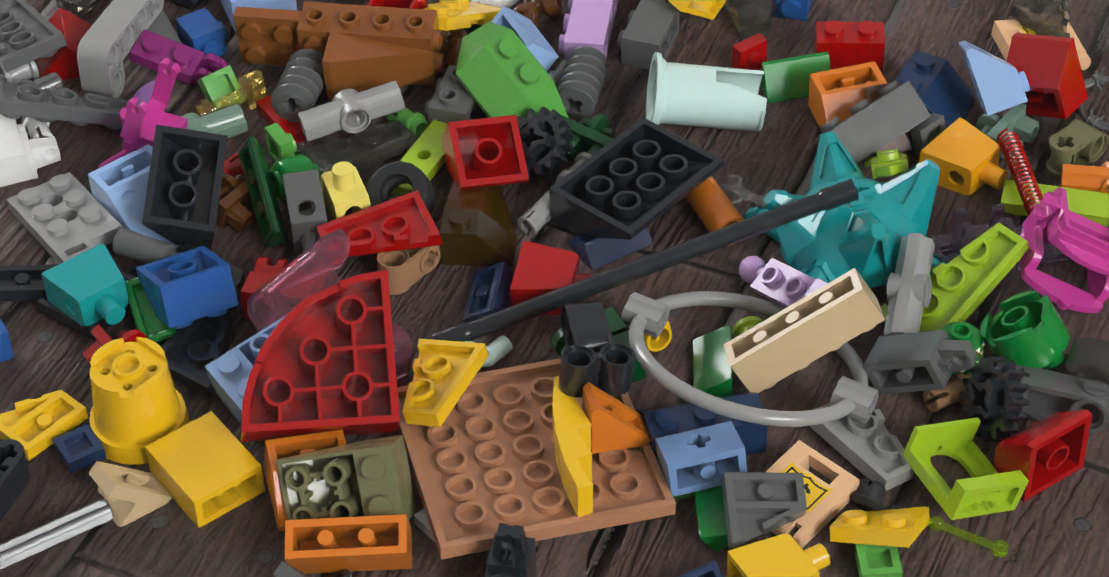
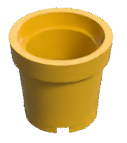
[89,337,190,465]

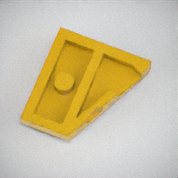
[0,389,88,461]
[830,507,930,548]

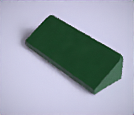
[239,136,289,248]

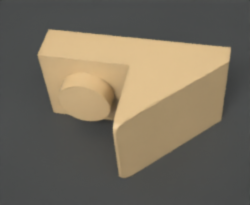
[89,461,172,527]

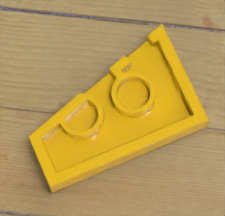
[424,0,501,31]
[402,338,489,427]

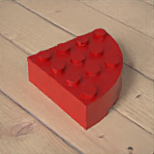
[241,270,400,442]

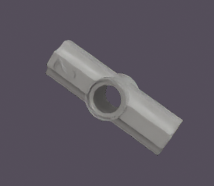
[298,80,405,142]
[883,233,935,336]

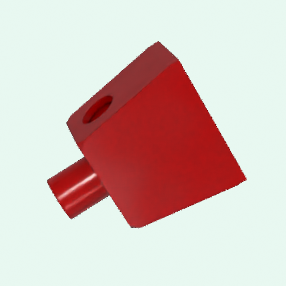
[510,241,597,315]

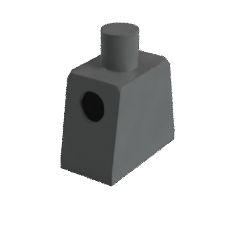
[282,169,327,261]

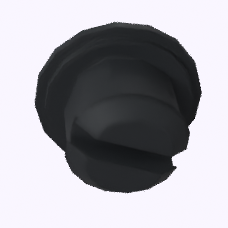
[851,479,886,511]

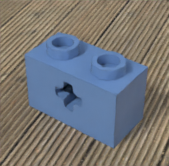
[655,421,747,497]

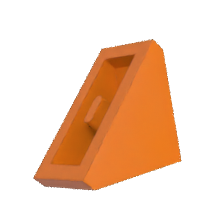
[583,382,651,454]

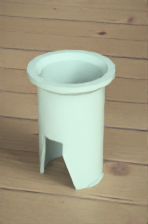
[646,52,767,132]

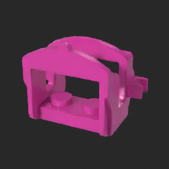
[1019,187,1109,313]

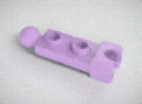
[739,256,828,308]

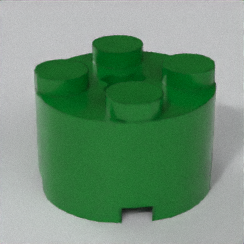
[980,291,1070,369]

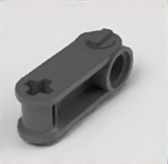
[1015,365,1109,433]

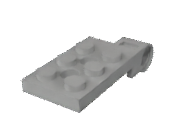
[7,172,122,264]

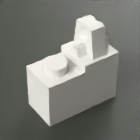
[0,114,61,187]

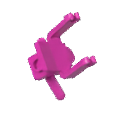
[98,58,188,169]

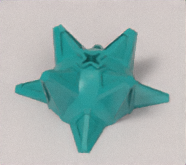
[744,132,947,288]

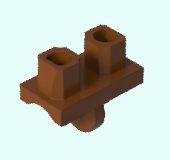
[216,173,277,232]

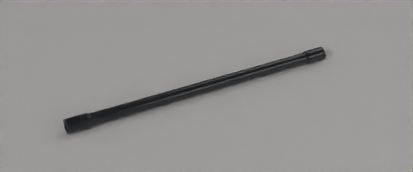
[431,179,859,342]

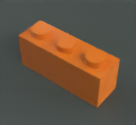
[285,514,412,574]

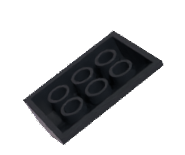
[549,117,724,240]

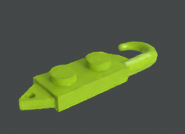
[864,148,909,179]

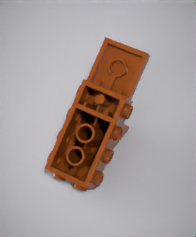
[233,1,445,103]

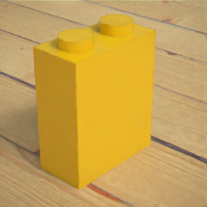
[145,411,265,528]

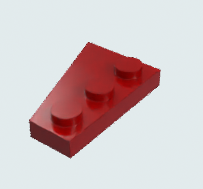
[316,190,443,259]

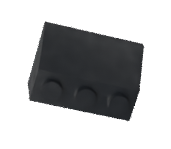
[142,124,228,250]

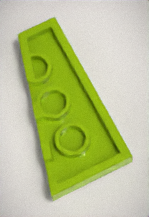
[880,223,1030,332]

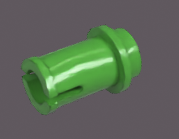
[386,107,429,138]

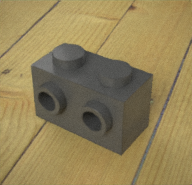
[424,65,483,125]

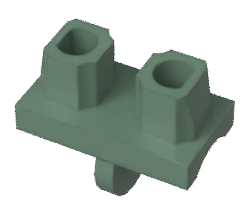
[976,103,1039,162]

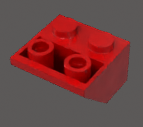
[1006,33,1088,119]

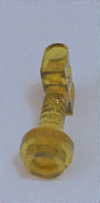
[194,70,268,117]

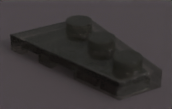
[294,121,416,175]

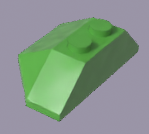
[455,22,569,131]

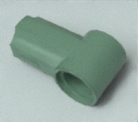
[181,104,248,139]

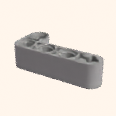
[77,0,164,98]

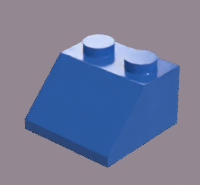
[136,246,238,329]

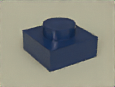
[52,424,106,474]

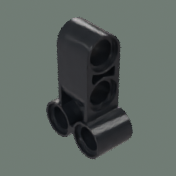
[558,302,635,397]

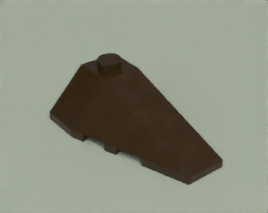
[440,181,517,268]

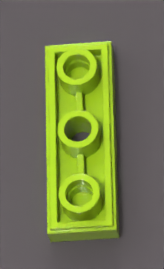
[391,119,447,196]
[1000,179,1109,227]

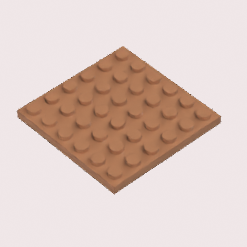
[397,358,676,560]

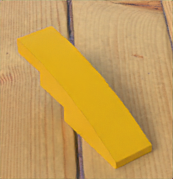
[552,376,593,517]

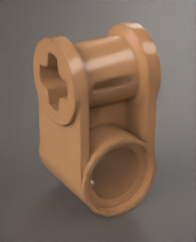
[377,245,441,295]

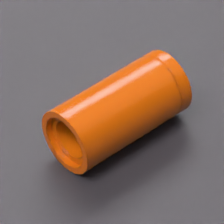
[684,176,744,246]

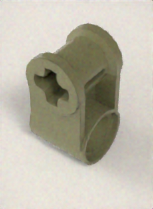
[1045,119,1109,179]

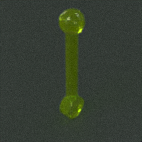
[929,516,1009,557]

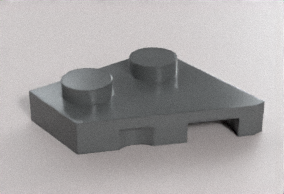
[721,472,807,549]

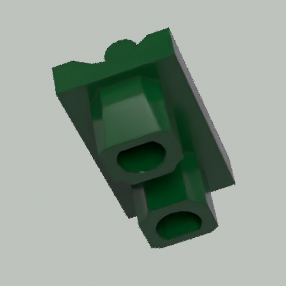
[563,114,615,160]

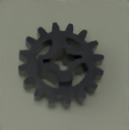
[517,107,575,183]
[959,356,1030,442]

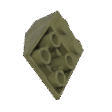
[276,435,417,520]

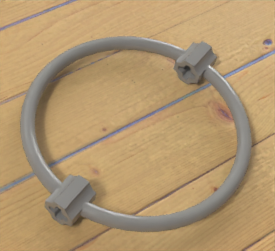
[621,291,879,427]

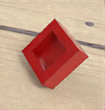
[732,33,767,70]

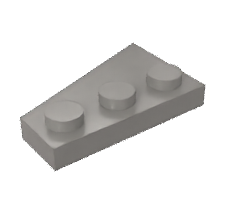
[810,402,914,492]

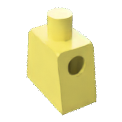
[321,161,371,222]

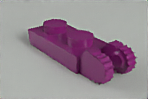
[129,29,228,86]

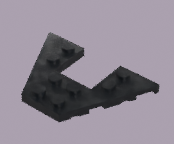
[37,243,245,398]

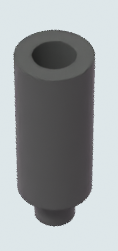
[113,228,179,264]

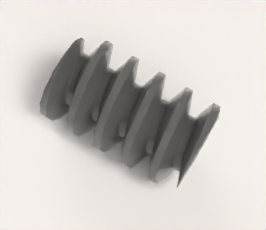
[557,46,607,120]
[271,49,325,122]

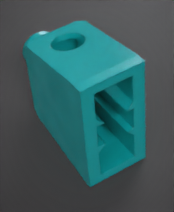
[41,243,129,326]

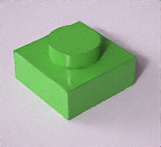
[197,65,244,111]
[264,123,297,161]
[855,544,903,577]

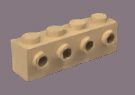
[724,268,885,393]

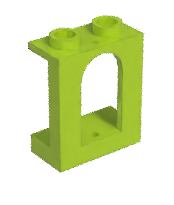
[902,418,1029,520]

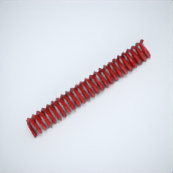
[997,128,1044,242]

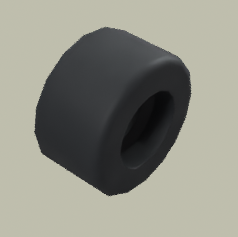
[367,161,436,214]

